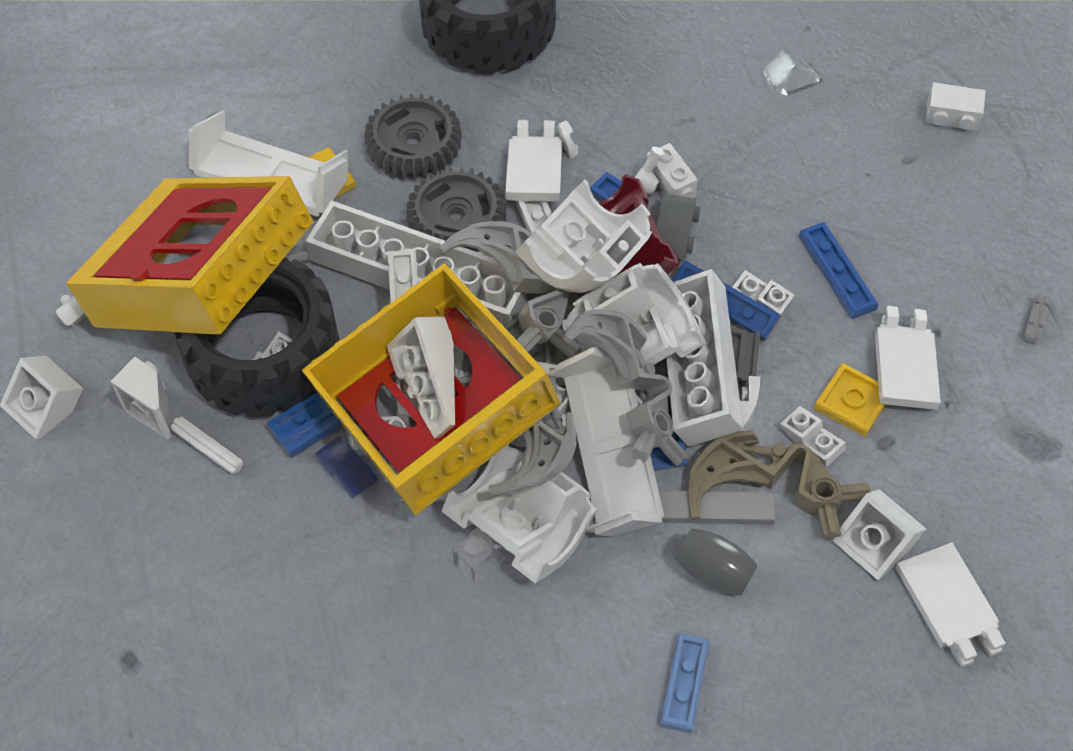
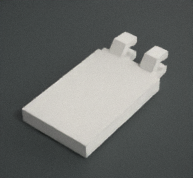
[506,120,562,201]
[875,306,941,410]
[895,542,1006,668]

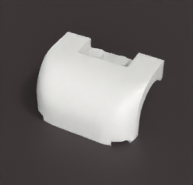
[515,179,652,293]
[562,263,706,365]
[441,444,597,584]

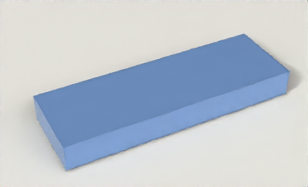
[660,633,710,733]

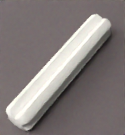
[171,417,244,474]

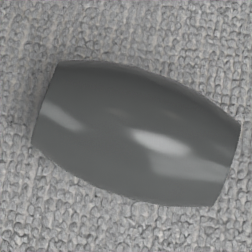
[675,528,758,596]

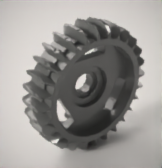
[364,93,462,181]
[406,166,507,251]

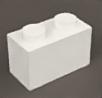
[925,82,986,131]

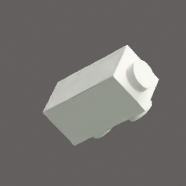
[646,143,698,198]

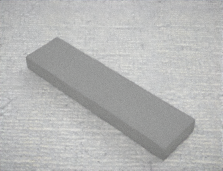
[659,491,775,524]

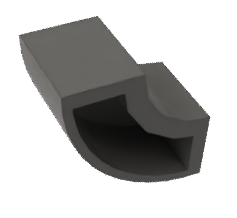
[656,194,701,260]

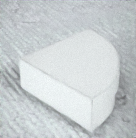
[558,121,579,159]

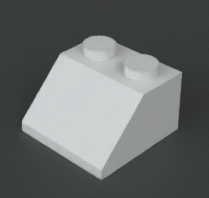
[0,356,83,439]
[110,357,171,440]
[832,489,926,580]

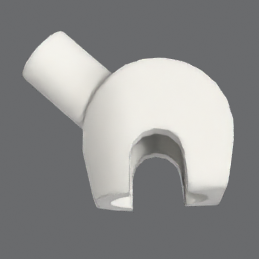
[56,295,87,326]

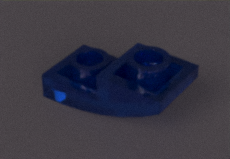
[315,436,378,499]

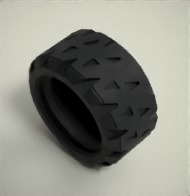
[419,0,556,73]
[174,257,340,417]

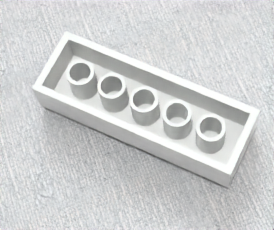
[666,269,743,447]

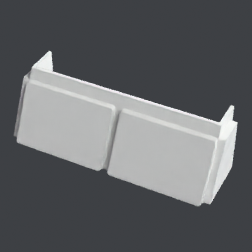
[188,111,348,217]
[548,347,665,536]

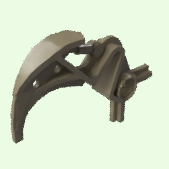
[688,430,870,540]

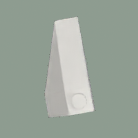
[387,317,455,438]

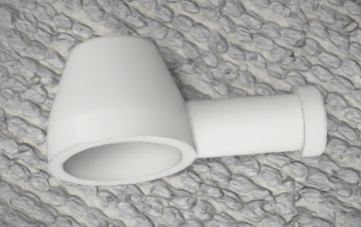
[635,146,664,195]

